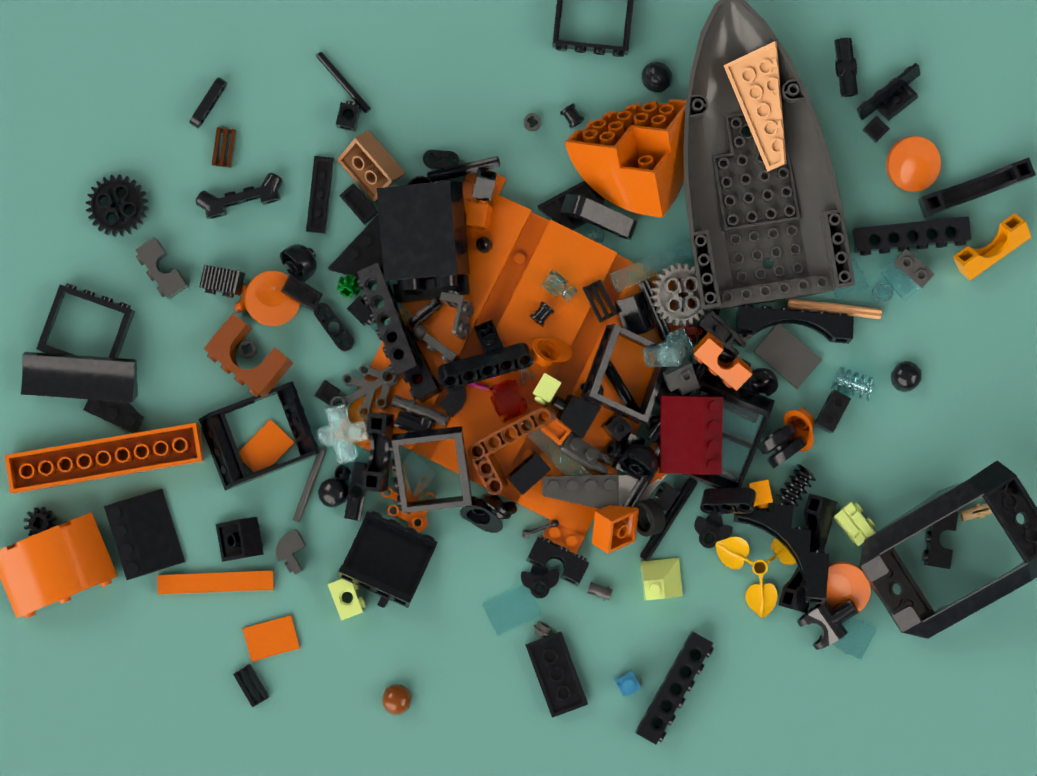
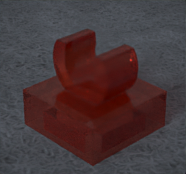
[679,327,702,344]

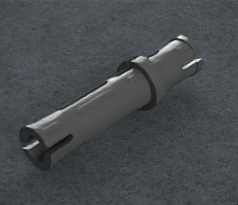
[391,395,449,427]

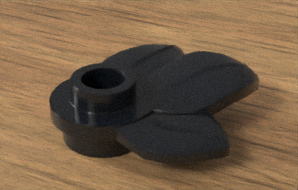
[483,495,517,519]
[694,514,733,548]
[521,565,559,598]

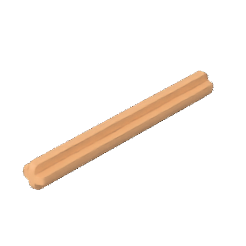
[787,298,882,319]

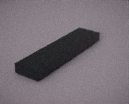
[306,156,334,234]
[393,275,470,304]

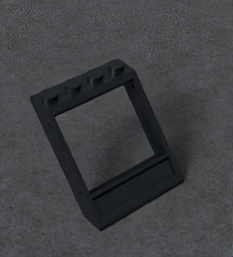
[198,381,320,491]

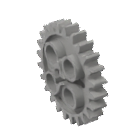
[650,263,705,326]

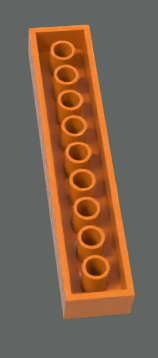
[4,423,205,494]

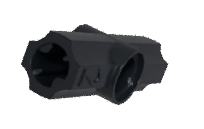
[834,38,858,97]
[344,461,367,521]

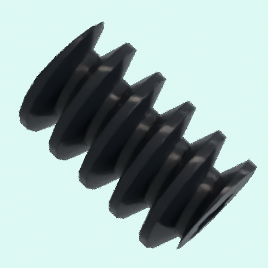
[776,464,816,507]

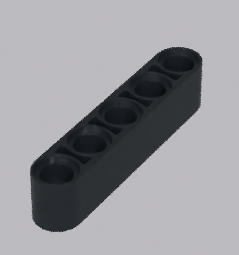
[438,343,534,389]

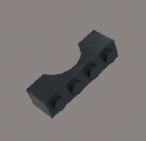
[362,412,394,492]

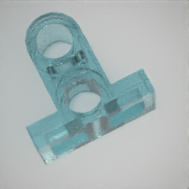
[643,336,687,367]

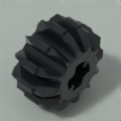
[24,507,57,536]

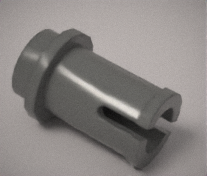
[587,582,612,601]

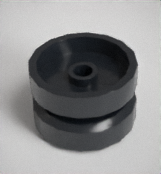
[758,422,807,468]

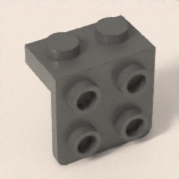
[440,290,474,340]

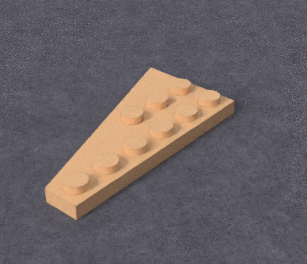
[723,41,787,171]

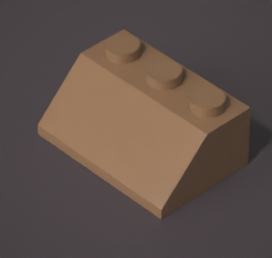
[337,130,406,202]

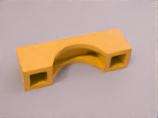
[953,213,1032,281]

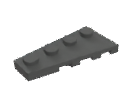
[542,474,619,509]

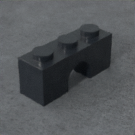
[922,511,959,569]
[526,537,589,586]

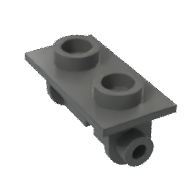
[893,249,934,288]

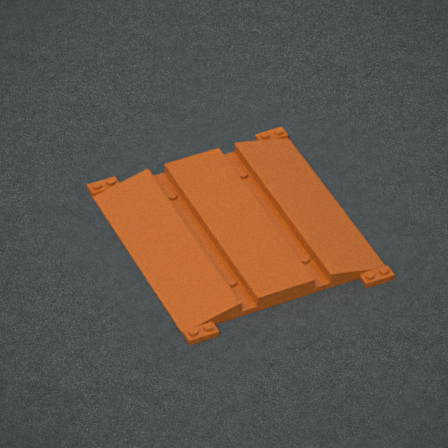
[336,170,695,554]

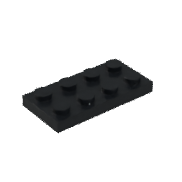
[525,631,588,718]

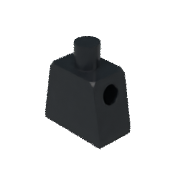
[551,395,601,438]

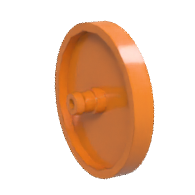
[886,136,941,192]
[244,271,300,327]
[826,561,871,612]

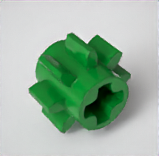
[337,274,360,298]

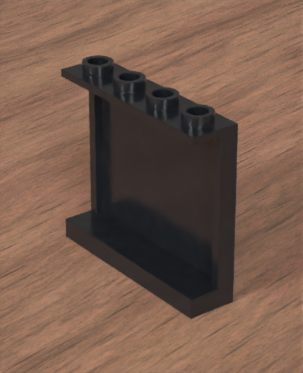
[337,511,438,608]

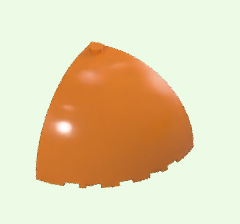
[565,99,687,218]

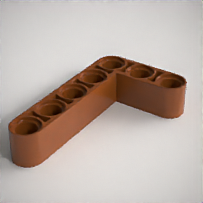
[468,406,556,495]

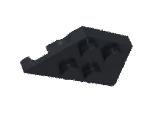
[537,181,604,230]
[328,215,383,278]

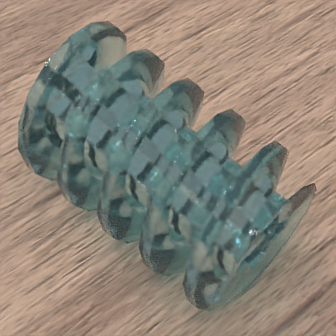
[831,367,874,401]

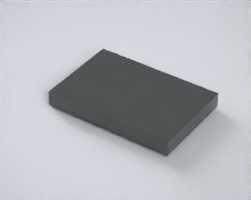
[753,324,822,389]

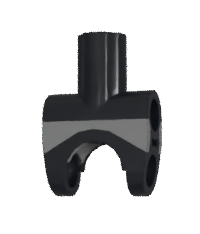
[797,598,859,650]

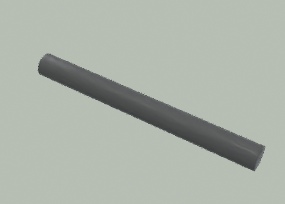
[293,448,326,523]

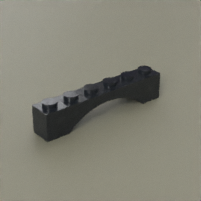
[918,158,1036,218]
[736,304,854,344]
[778,494,838,613]

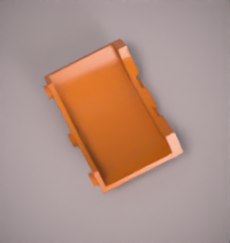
[0,512,118,619]

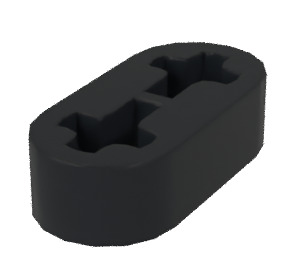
[423,150,459,169]

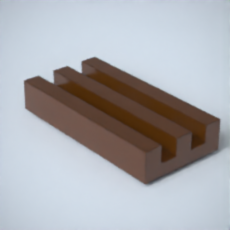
[212,127,236,168]

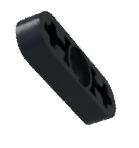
[189,77,227,128]
[314,303,354,352]

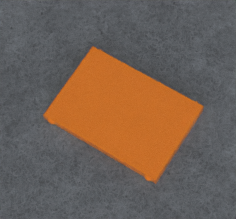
[239,419,295,478]
[243,615,300,662]

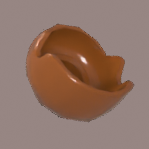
[382,684,411,715]

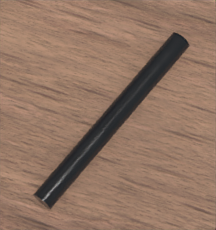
[316,52,371,113]

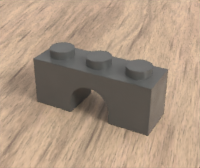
[136,237,189,299]

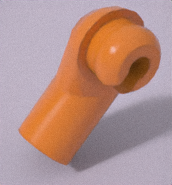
[234,285,247,313]

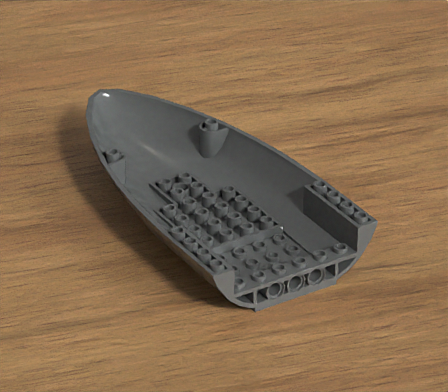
[683,0,855,310]

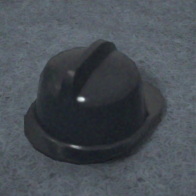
[460,496,503,533]

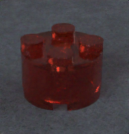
[488,378,528,423]

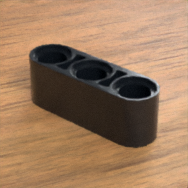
[700,487,757,514]

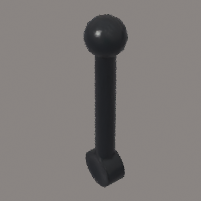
[522,520,559,538]

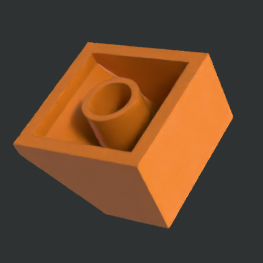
[592,505,639,554]

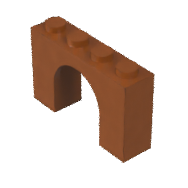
[204,313,293,398]

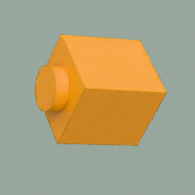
[748,480,773,509]

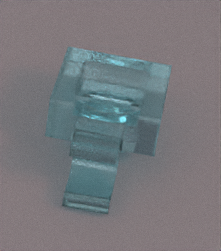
[541,270,578,302]

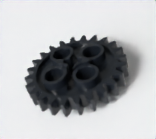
[86,174,149,237]

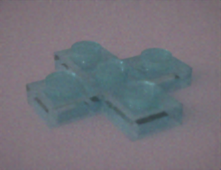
[312,404,370,464]

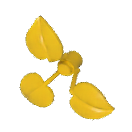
[716,537,796,618]

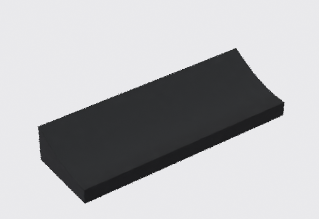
[21,352,138,403]

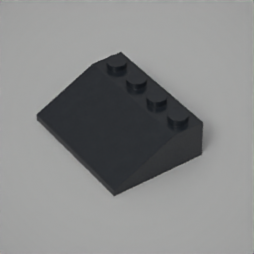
[104,489,185,580]

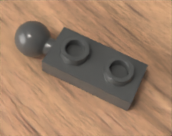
[412,325,461,363]

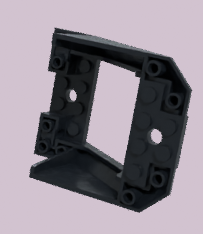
[859,460,1037,639]

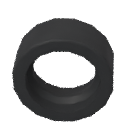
[633,498,665,537]

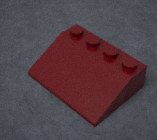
[659,395,723,475]

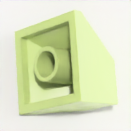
[640,558,683,600]

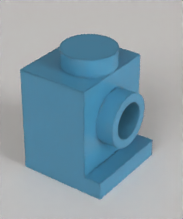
[615,670,641,696]

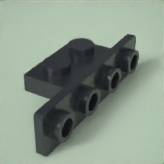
[857,63,921,121]

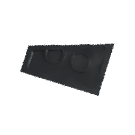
[83,399,144,433]

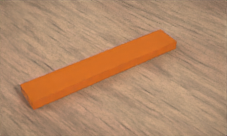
[157,570,274,594]

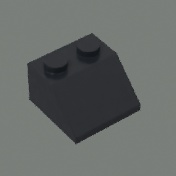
[216,517,264,562]

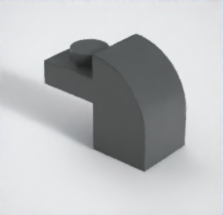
[276,529,307,574]

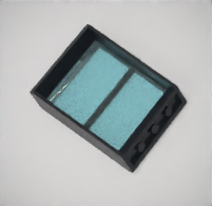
[683,373,775,488]

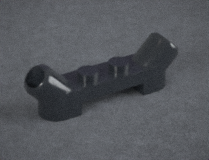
[196,172,283,219]

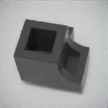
[663,355,700,396]

